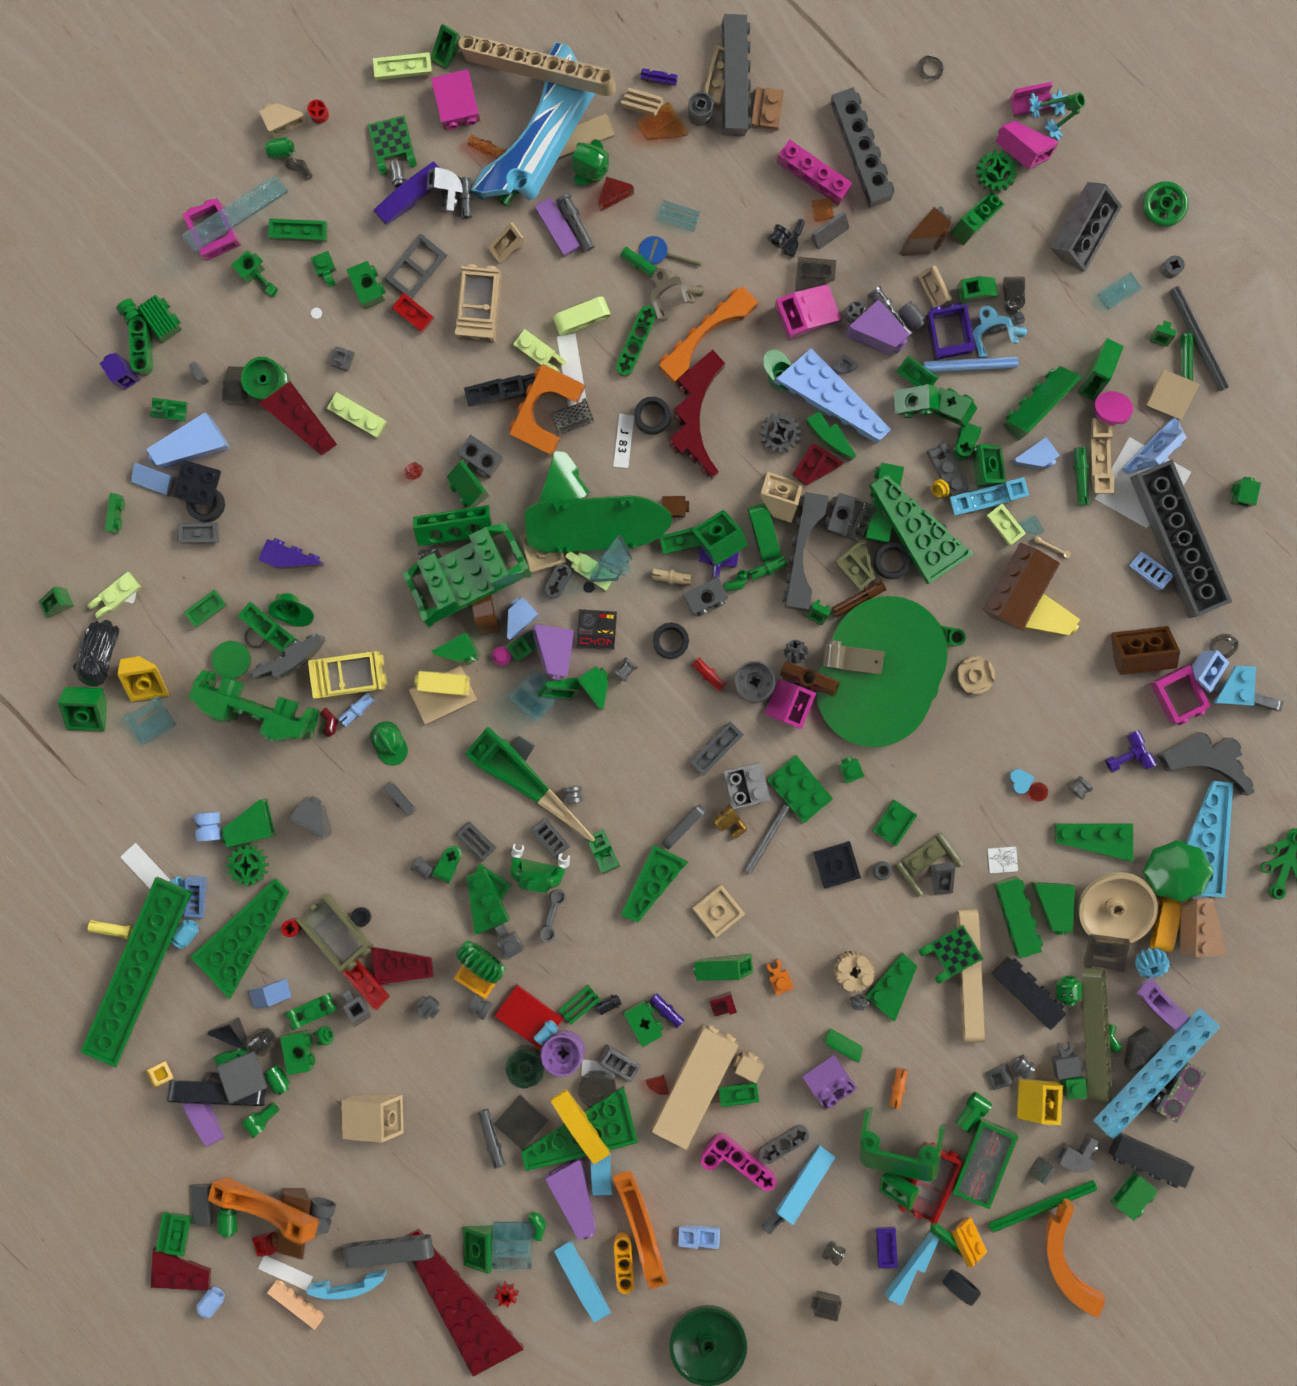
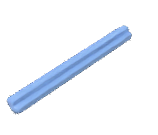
[923,357,1019,372]

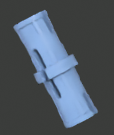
[338,692,375,727]

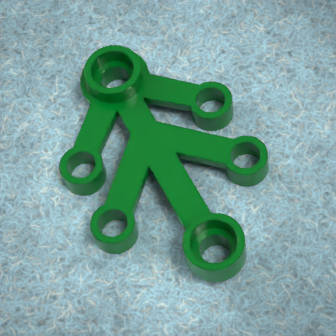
[1259,828,1297,900]

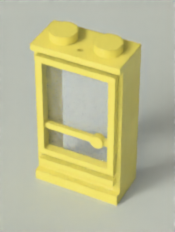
[308,651,387,699]

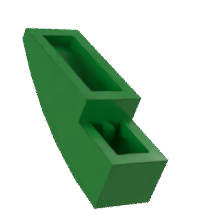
[805,411,856,461]

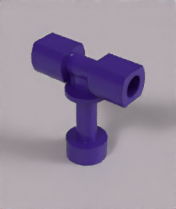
[1105,730,1157,773]

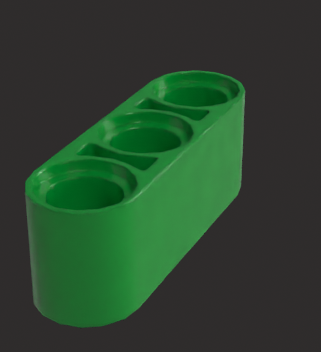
[128,317,153,376]
[747,503,781,561]

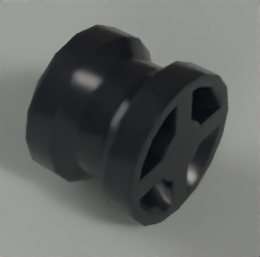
[767,224,792,249]

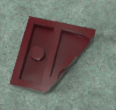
[792,443,844,486]

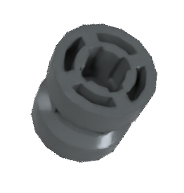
[467,994,493,1020]

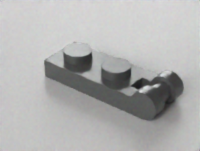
[927,442,969,497]

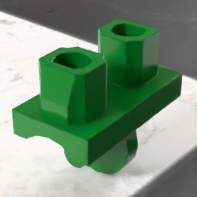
[150,397,188,422]

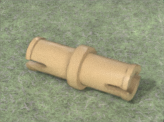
[652,568,692,586]

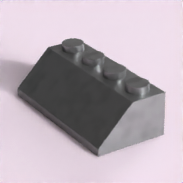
[1051,182,1122,272]

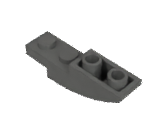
[251,633,326,679]

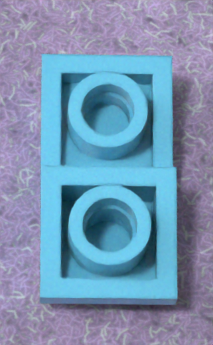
[591,1154,613,1196]

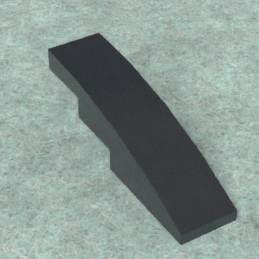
[464,373,536,407]

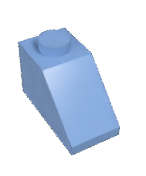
[1011,437,1060,470]
[507,597,539,641]
[1192,650,1230,692]

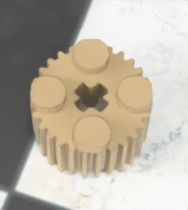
[833,950,875,992]

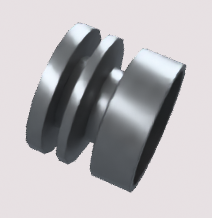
[735,661,775,703]

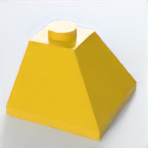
[118,656,169,702]

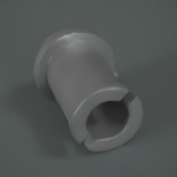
[389,161,406,188]

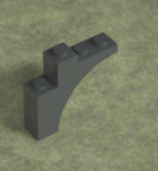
[1157,732,1255,796]

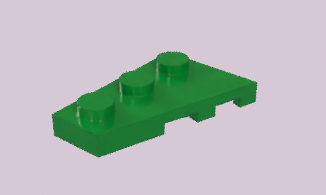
[466,868,510,935]

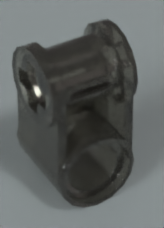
[1003,276,1025,315]

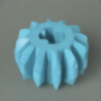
[1135,947,1170,979]

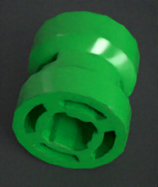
[116,298,143,325]

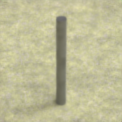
[745,804,790,874]

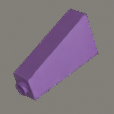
[545,1158,596,1240]

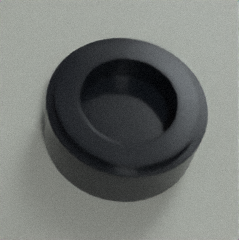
[351,907,372,927]

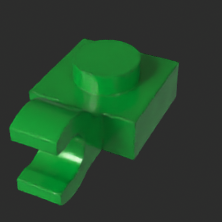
[311,251,336,287]

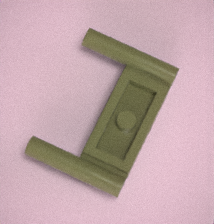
[895,832,964,897]

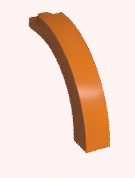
[613,1170,668,1290]
[1045,1198,1106,1318]

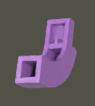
[1136,978,1190,1032]

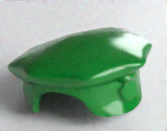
[1143,840,1214,902]

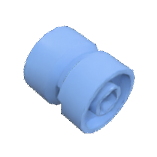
[194,812,221,841]

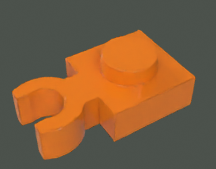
[766,958,794,995]

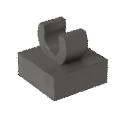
[329,346,355,372]

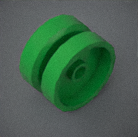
[241,357,290,401]

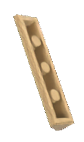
[558,113,614,159]

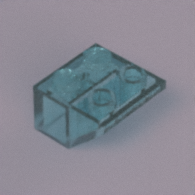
[508,669,559,723]
[492,1222,533,1269]

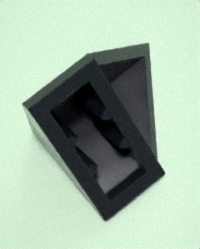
[207,1017,249,1049]

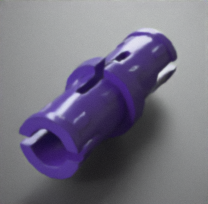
[649,993,685,1029]

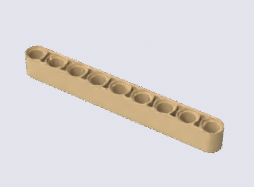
[458,35,617,96]

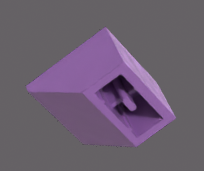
[802,1055,857,1110]

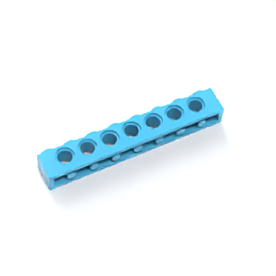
[1093,1008,1221,1139]

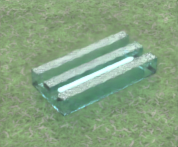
[658,200,700,231]

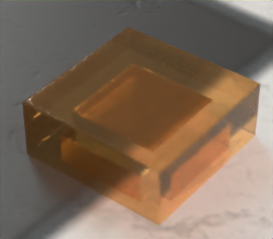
[812,198,834,221]

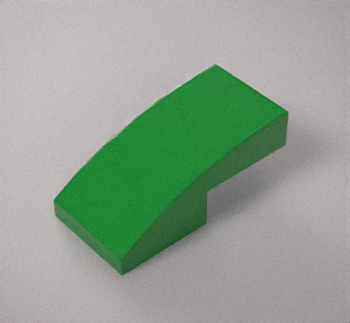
[506,630,537,662]
[587,829,620,874]

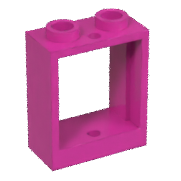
[182,198,241,261]
[1150,665,1211,726]

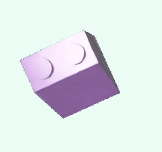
[845,300,910,356]
[532,624,574,680]

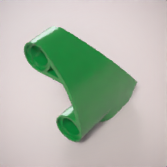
[538,451,590,502]

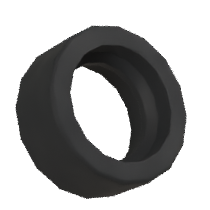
[634,396,670,435]
[185,490,225,522]
[873,542,912,579]
[653,622,689,659]
[942,1269,981,1306]

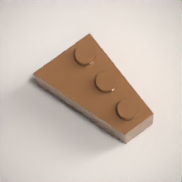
[1180,895,1227,958]

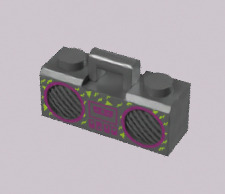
[1151,1062,1206,1123]

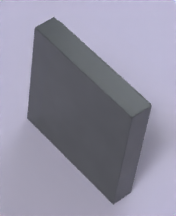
[216,1050,267,1103]

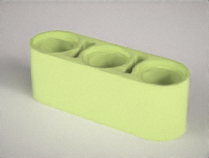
[553,297,611,336]

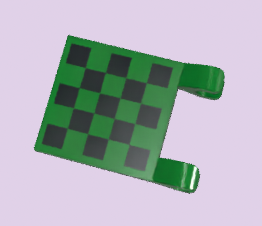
[368,115,417,174]
[919,925,984,984]

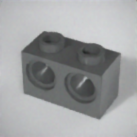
[457,434,504,477]

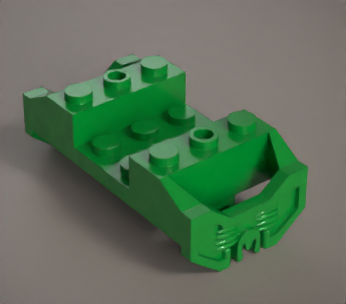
[402,521,532,627]
[188,670,319,742]

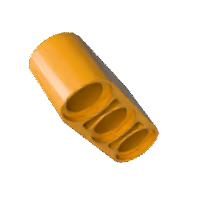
[1150,896,1181,953]
[614,1232,634,1294]

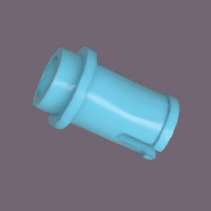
[534,1020,558,1045]

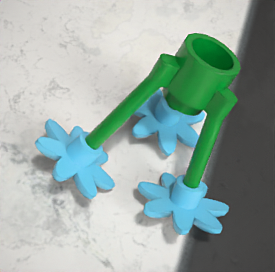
[1029,89,1086,141]

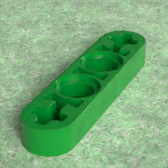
[616,305,656,377]

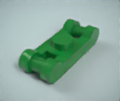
[285,992,338,1031]

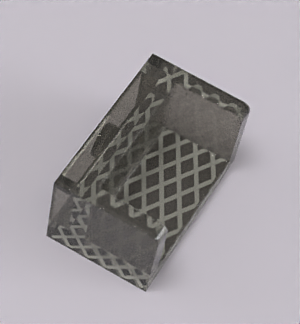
[550,398,594,436]

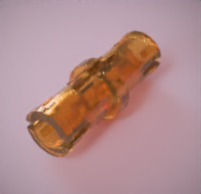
[467,134,507,159]

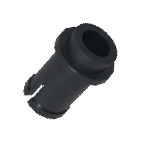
[596,994,622,1015]

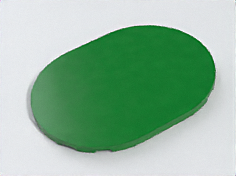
[816,596,948,747]

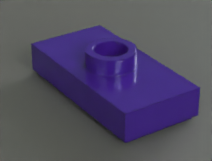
[876,1227,898,1268]

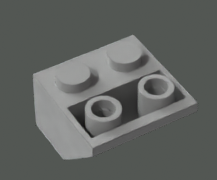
[724,762,770,809]

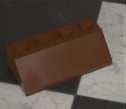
[983,542,1060,631]

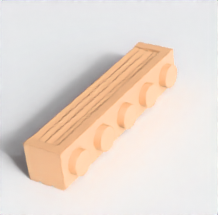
[267,1280,324,1330]

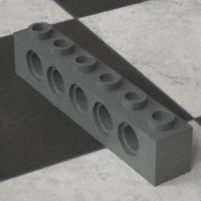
[830,87,895,208]

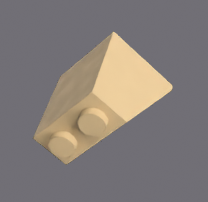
[341,1095,404,1143]

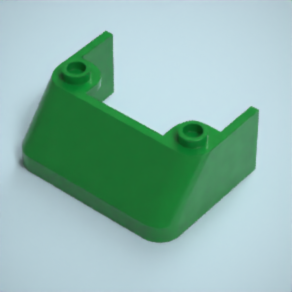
[860,1107,946,1182]

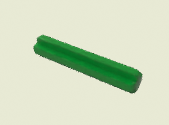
[1181,333,1193,381]
[929,1222,962,1257]

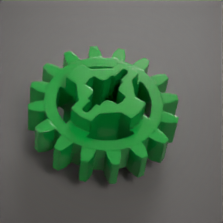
[975,149,1018,193]
[226,844,270,886]

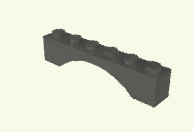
[782,492,828,611]

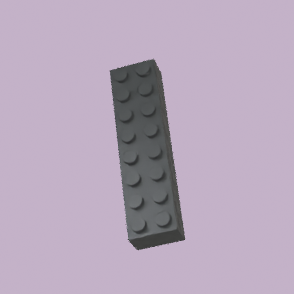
[1130,459,1232,618]

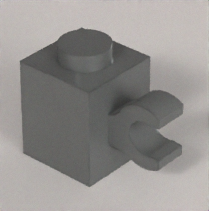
[495,924,525,960]
[342,989,371,1027]
[1051,1041,1083,1080]

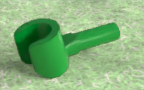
[256,273,278,297]

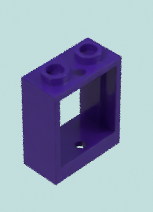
[926,303,975,361]

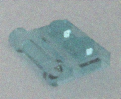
[124,696,176,745]

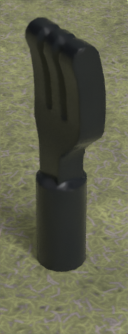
[783,219,805,257]

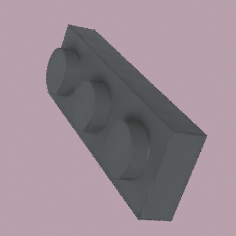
[690,721,744,776]

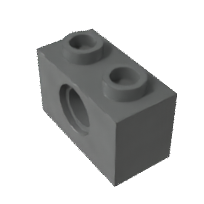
[824,493,861,538]
[683,577,728,617]

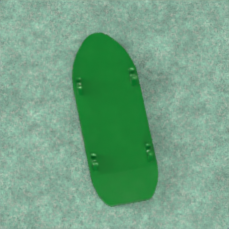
[525,495,672,553]

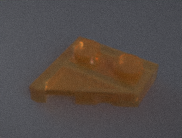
[637,102,688,141]

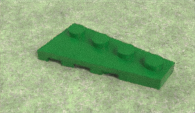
[621,845,688,923]

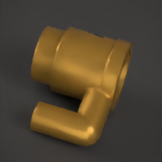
[713,805,747,839]

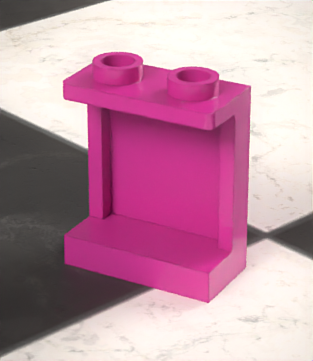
[431,69,480,130]

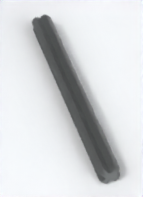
[1170,286,1229,391]

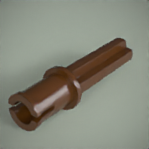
[832,580,887,617]

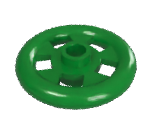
[1143,181,1189,227]

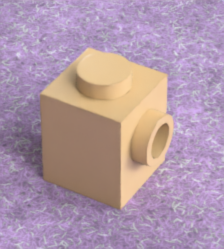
[733,1052,764,1083]

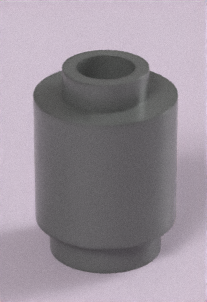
[899,301,927,330]

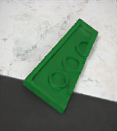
[1055,823,1133,862]

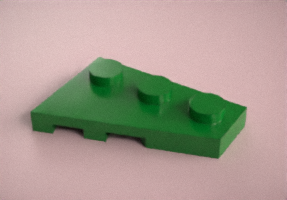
[865,953,917,1022]

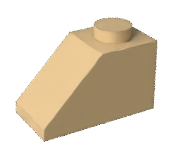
[259,103,307,138]

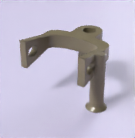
[650,268,704,320]

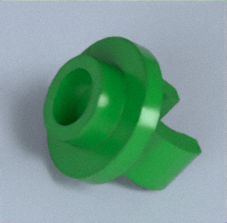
[313,1026,334,1046]

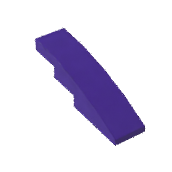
[374,161,440,225]

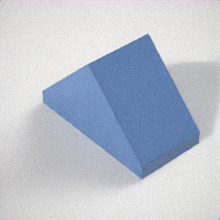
[249,979,292,1009]

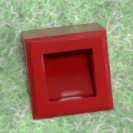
[252,1232,276,1257]

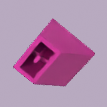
[764,679,816,729]

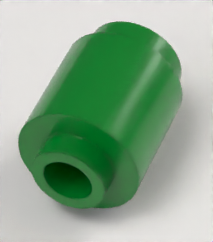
[265,137,295,159]
[263,1065,291,1095]
[217,1207,237,1238]

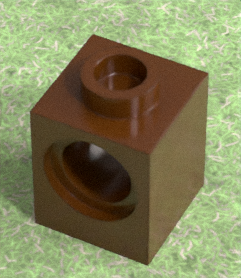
[662,496,689,518]

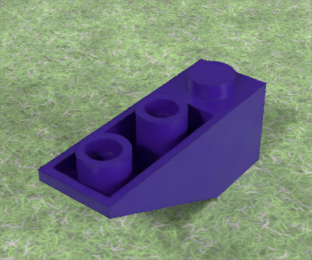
[258,538,324,569]

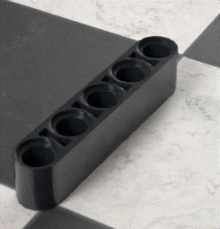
[167,1080,266,1106]

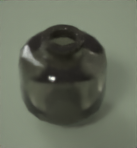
[247,1027,276,1057]

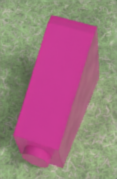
[995,121,1059,170]

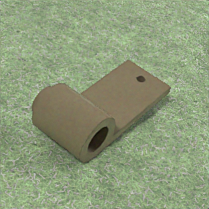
[823,640,885,675]

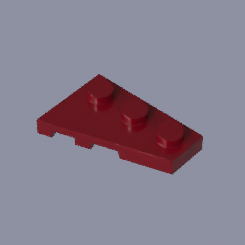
[371,946,434,985]

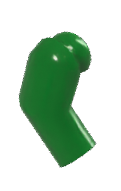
[724,569,749,592]

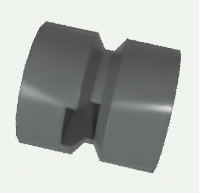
[688,91,714,126]
[309,1197,336,1234]

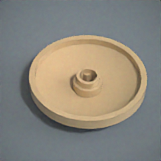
[1078,872,1158,946]

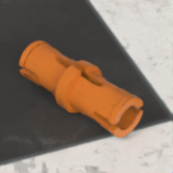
[888,1067,908,1109]

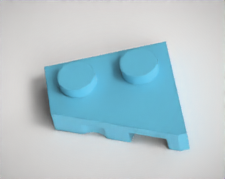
[1214,666,1256,706]

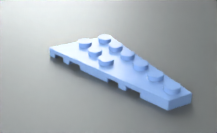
[773,348,891,443]

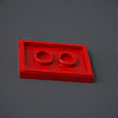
[495,984,564,1050]

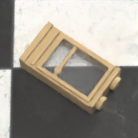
[455,264,501,342]

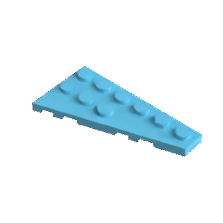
[1186,781,1233,898]

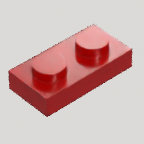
[392,293,434,333]

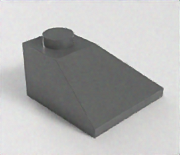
[289,796,332,838]

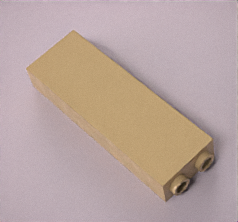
[652,1024,739,1150]

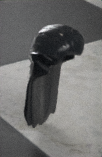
[73,620,120,686]

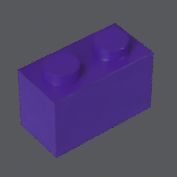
[99,353,140,391]

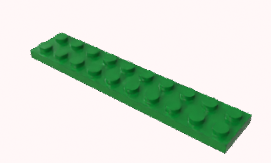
[80,877,193,1068]

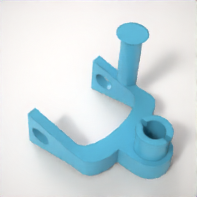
[973,306,1027,358]

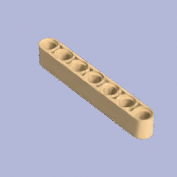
[956,909,985,1043]

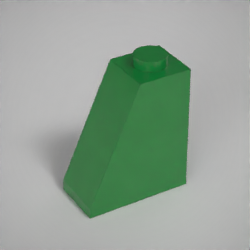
[1077,338,1124,401]
[221,798,276,848]
[1032,882,1075,935]
[693,954,753,981]

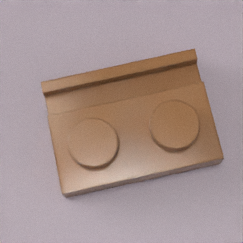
[751,86,784,130]

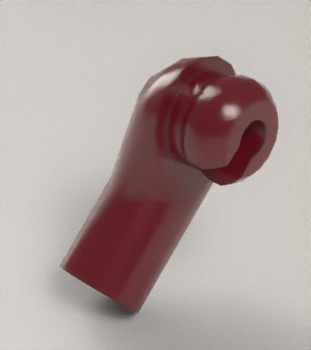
[319,707,338,737]

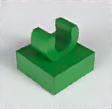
[1149,320,1177,347]
[805,599,831,626]

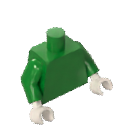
[510,844,570,893]

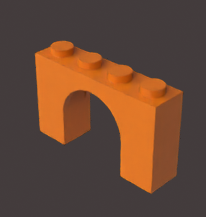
[509,364,586,455]

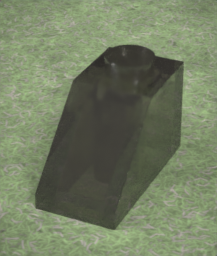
[222,366,248,405]

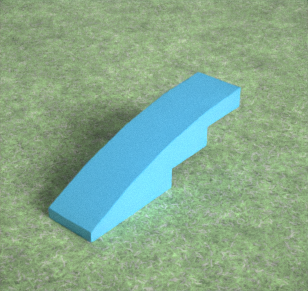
[554,1241,612,1323]

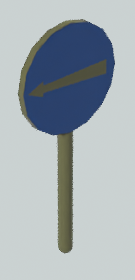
[639,236,702,266]

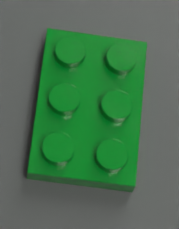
[767,755,833,823]

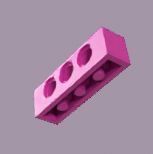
[777,139,852,206]

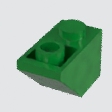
[957,276,999,304]

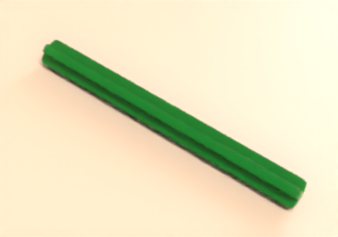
[988,1180,1097,1233]

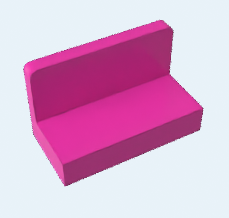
[1010,82,1053,116]

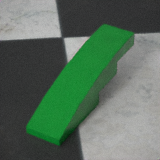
[238,602,299,655]

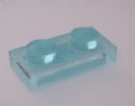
[1098,272,1142,310]

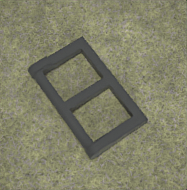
[384,233,447,299]

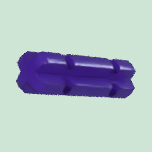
[640,68,678,86]

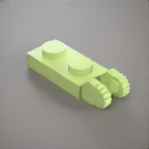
[513,329,566,372]
[87,572,141,619]

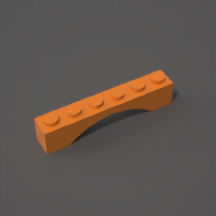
[659,286,758,385]
[208,1177,319,1244]

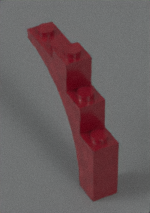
[669,349,725,479]

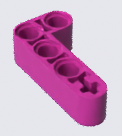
[701,1133,776,1191]

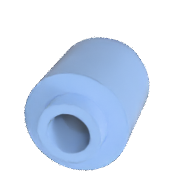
[196,1287,225,1318]

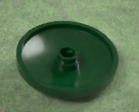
[669,1305,747,1386]

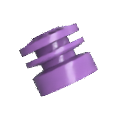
[541,1030,585,1077]

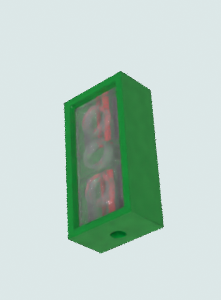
[952,1118,1018,1210]

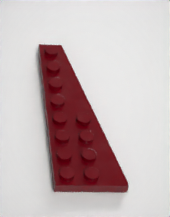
[404,1229,524,1377]

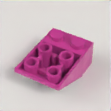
[775,284,842,341]

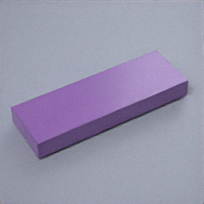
[535,197,580,257]

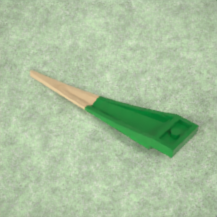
[464,726,595,841]

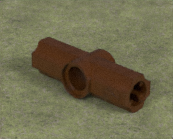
[780,660,840,697]

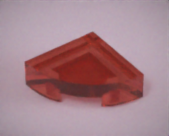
[646,1074,669,1095]

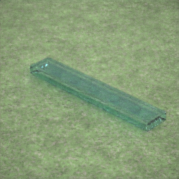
[182,175,288,253]

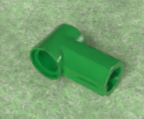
[955,1091,992,1133]

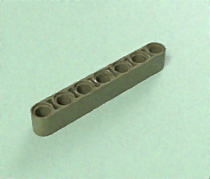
[1082,968,1112,1102]

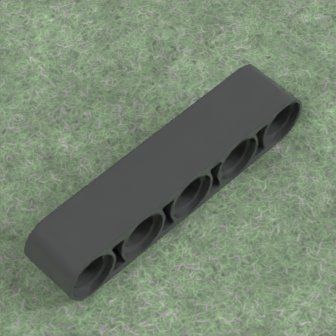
[342,1234,434,1268]

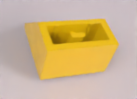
[1017,1079,1063,1125]

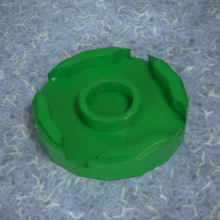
[212,641,251,679]

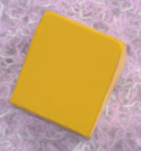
[145,1061,173,1088]

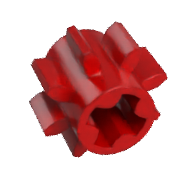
[494,1281,519,1308]

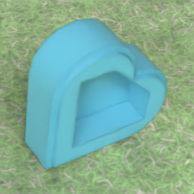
[1010,769,1035,794]

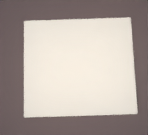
[1095,437,1191,528]

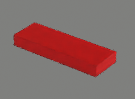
[342,960,390,1010]

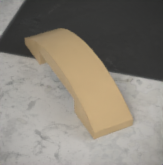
[1090,418,1114,494]

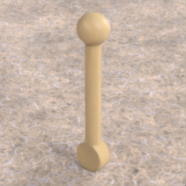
[1034,536,1071,558]

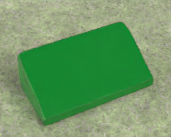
[823,1028,863,1063]
[879,1172,919,1211]

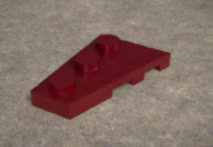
[150,1246,211,1291]

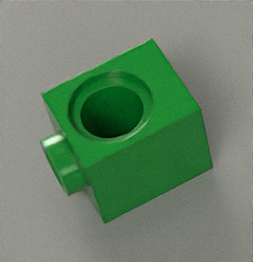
[231,250,265,284]

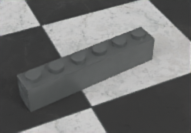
[721,14,751,136]

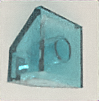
[589,535,632,582]

